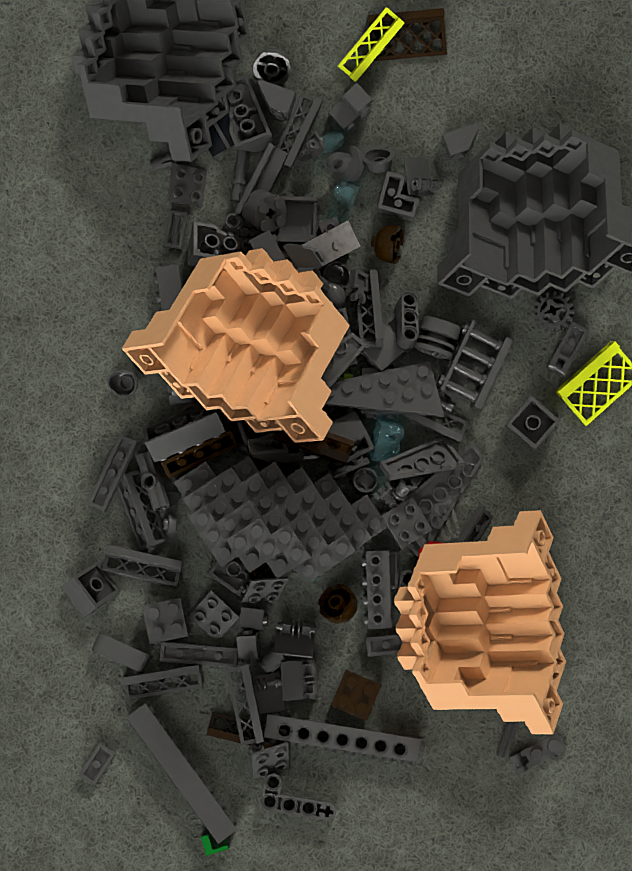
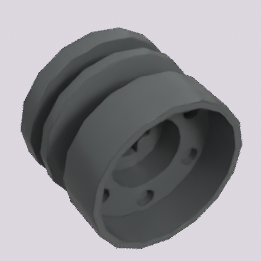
[413,316,461,360]

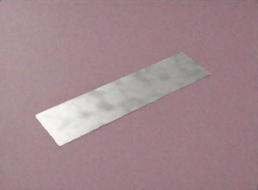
[288,221,360,268]

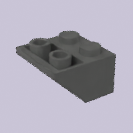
[328,410,374,466]

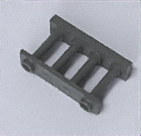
[436,320,513,410]

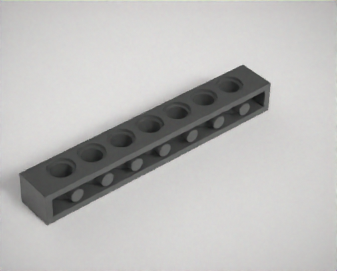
[264,713,421,765]

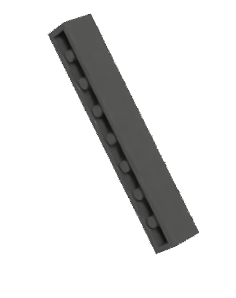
[126,704,237,844]

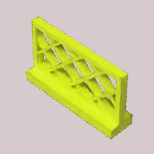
[554,341,632,426]

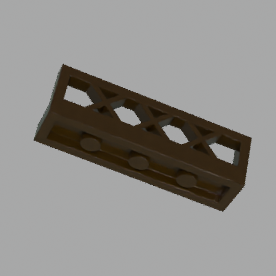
[273,430,355,465]
[206,712,287,749]

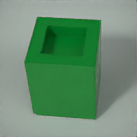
[201,833,229,856]

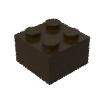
[331,669,382,721]

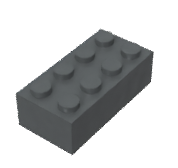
[143,404,226,462]

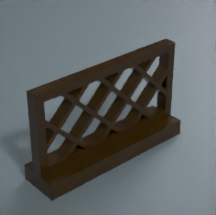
[368,8,447,62]

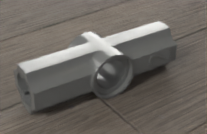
[136,451,170,511]

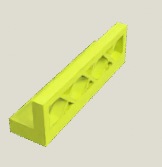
[338,7,404,82]

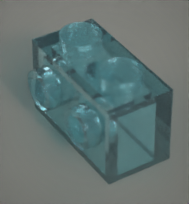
[368,418,404,462]

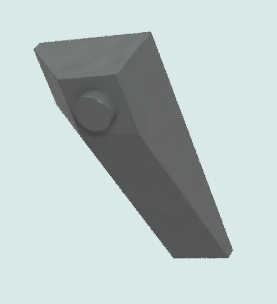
[229,74,274,152]
[188,221,252,267]

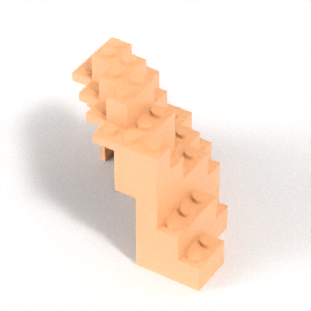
[122,248,350,443]
[394,510,566,734]

